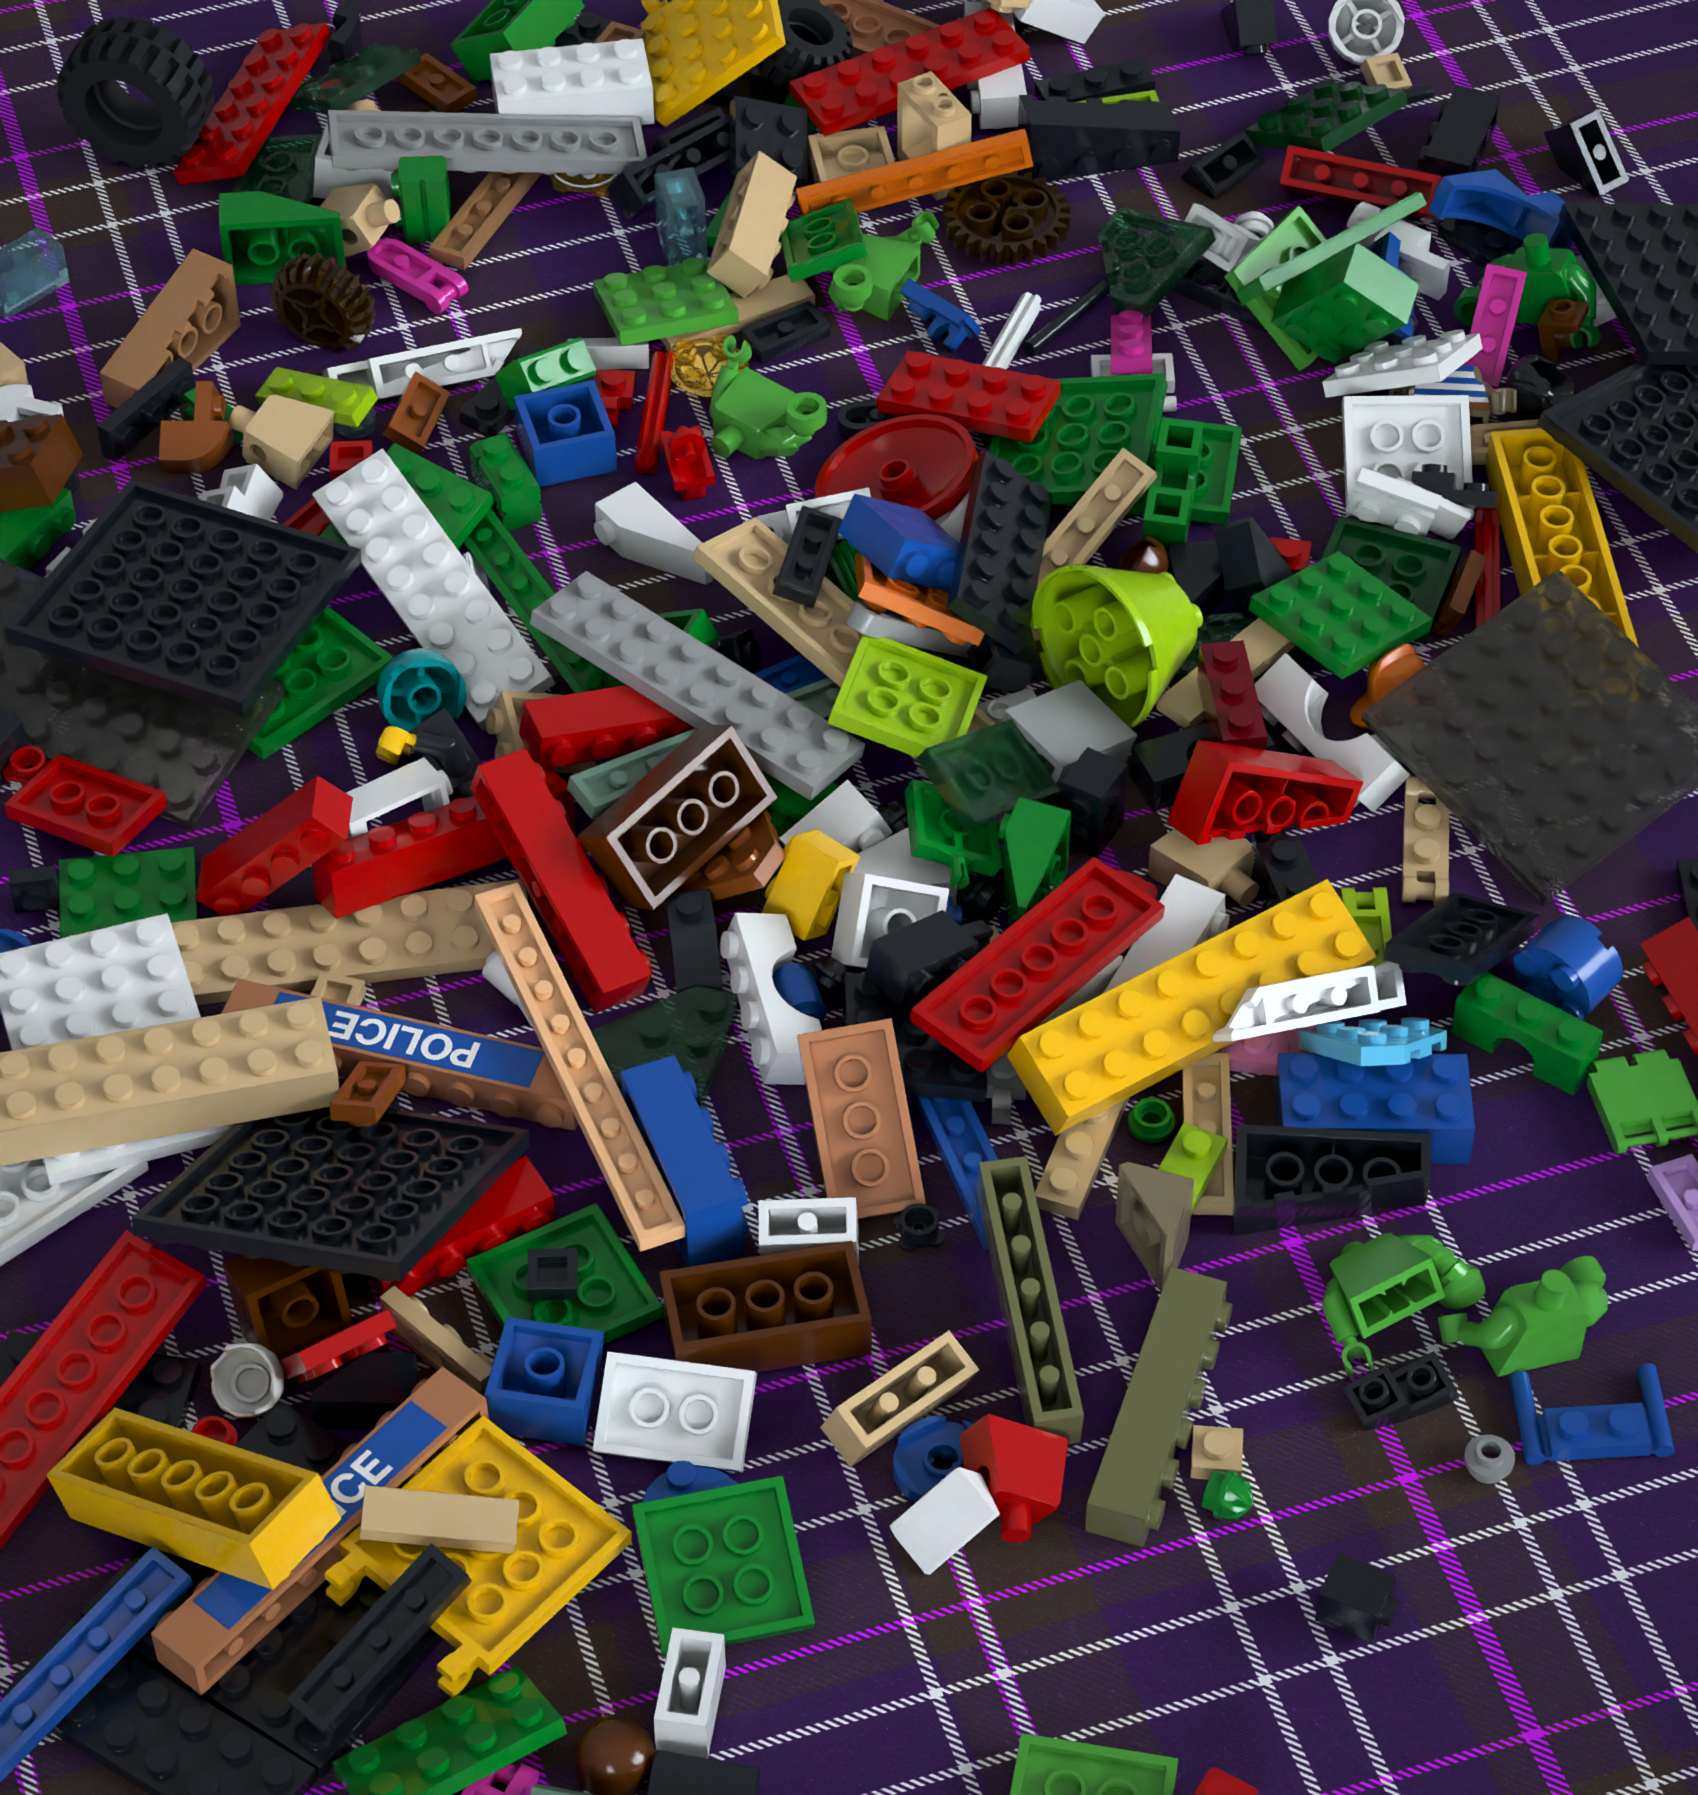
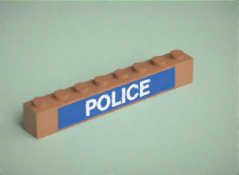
[221,979,578,1131]
[151,1366,489,1696]

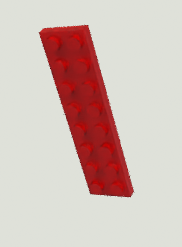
[0,1230,208,1550]

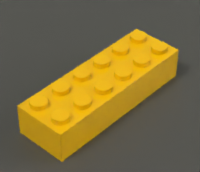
[46,1408,342,1590]

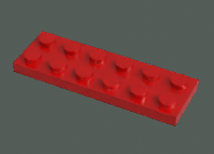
[789,8,1030,137]
[173,22,331,185]
[910,857,1165,1073]

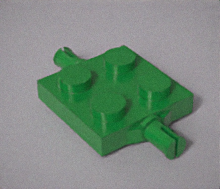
[905,765,1001,889]

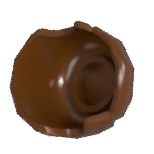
[1117,536,1169,574]
[574,1714,656,1795]

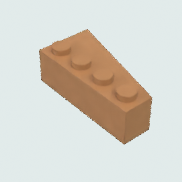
[99,248,241,409]

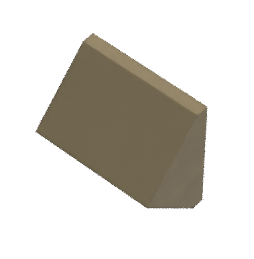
[1115,1162,1194,1292]

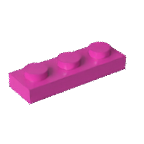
[1463,263,1527,389]
[1110,310,1152,374]

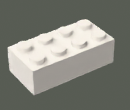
[490,38,654,125]

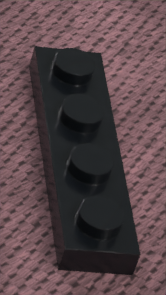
[286,1543,472,1738]

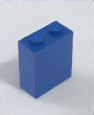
[837,494,959,592]

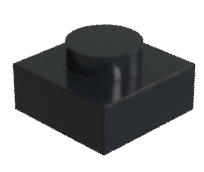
[9,865,60,913]
[527,1248,578,1301]

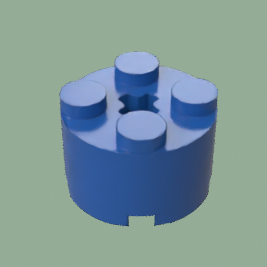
[1513,914,1623,1020]

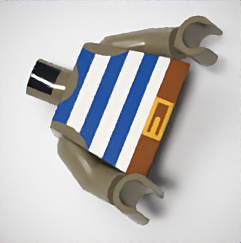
[1388,365,1517,425]

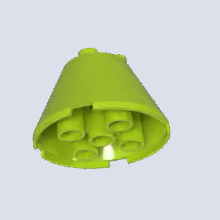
[1031,564,1203,729]

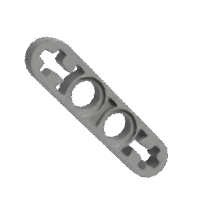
[846,601,973,658]

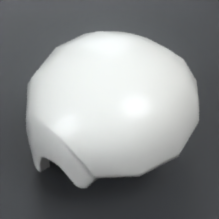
[210,1342,284,1419]

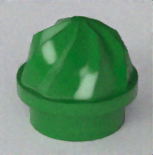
[1202,1470,1253,1520]

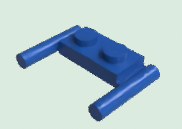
[1509,1363,1675,1465]

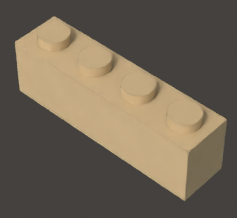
[706,151,797,298]

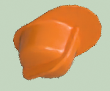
[1349,643,1440,728]

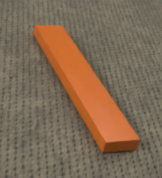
[796,128,1033,215]

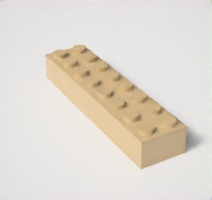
[0,997,339,1166]

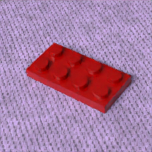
[876,351,1061,443]

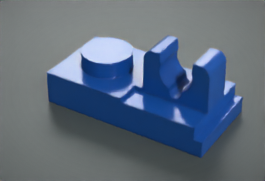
[900,278,982,352]

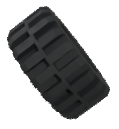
[56,16,215,169]

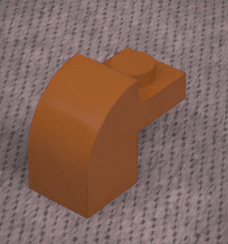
[158,381,234,473]

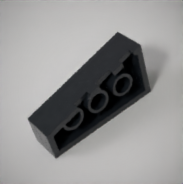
[1018,95,1180,182]
[1232,1124,1431,1236]

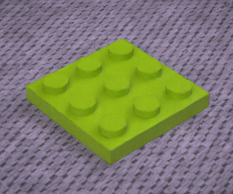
[827,634,988,769]

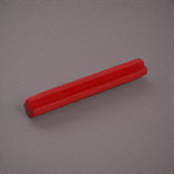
[634,351,675,474]
[1474,510,1502,638]

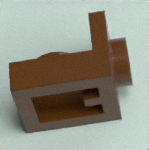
[1537,299,1589,363]

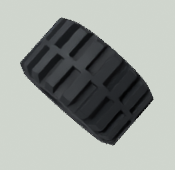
[754,0,853,93]

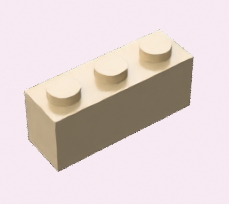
[820,1330,979,1467]

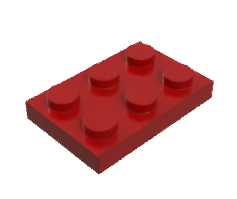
[4,754,168,857]
[279,1309,397,1385]

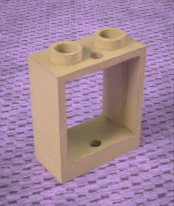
[897,71,972,201]

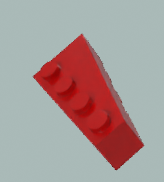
[1167,740,1363,845]

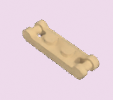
[1401,776,1451,905]

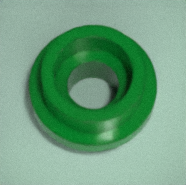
[1128,1098,1175,1143]

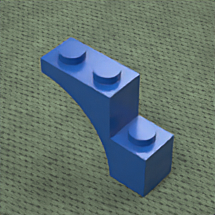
[1428,169,1573,250]

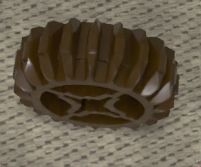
[268,252,377,352]

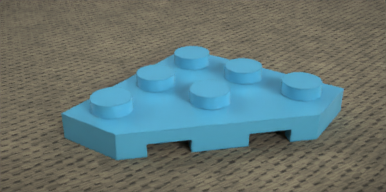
[1299,1017,1447,1066]

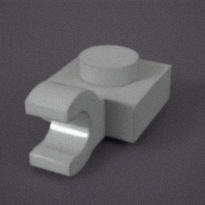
[985,1051,1027,1125]

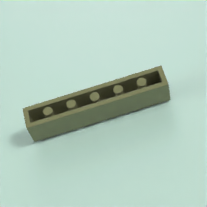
[976,1156,1084,1444]
[1085,1267,1233,1547]

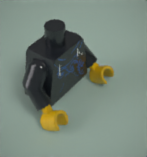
[376,708,482,798]

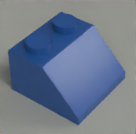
[484,1317,604,1446]

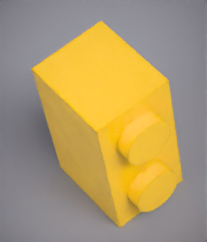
[761,829,860,941]

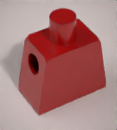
[960,1414,1068,1543]

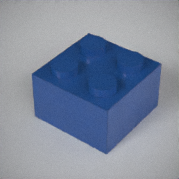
[514,380,617,487]

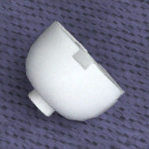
[1328,0,1404,65]

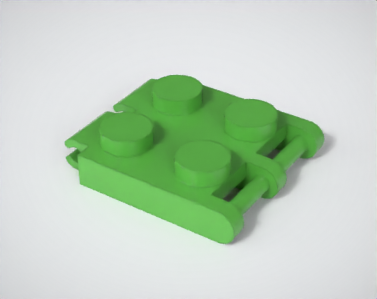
[1587,1049,1698,1154]

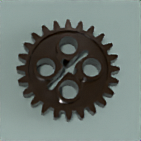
[943,171,1070,266]

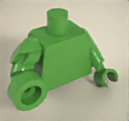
[827,211,940,321]
[709,335,827,459]
[1322,1233,1486,1379]
[1438,1256,1608,1377]

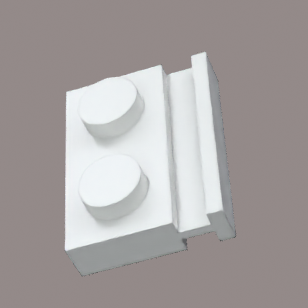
[1345,467,1442,537]

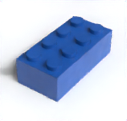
[1274,1053,1475,1164]
[621,1055,749,1267]

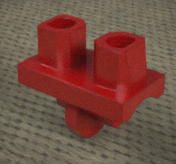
[659,425,715,501]

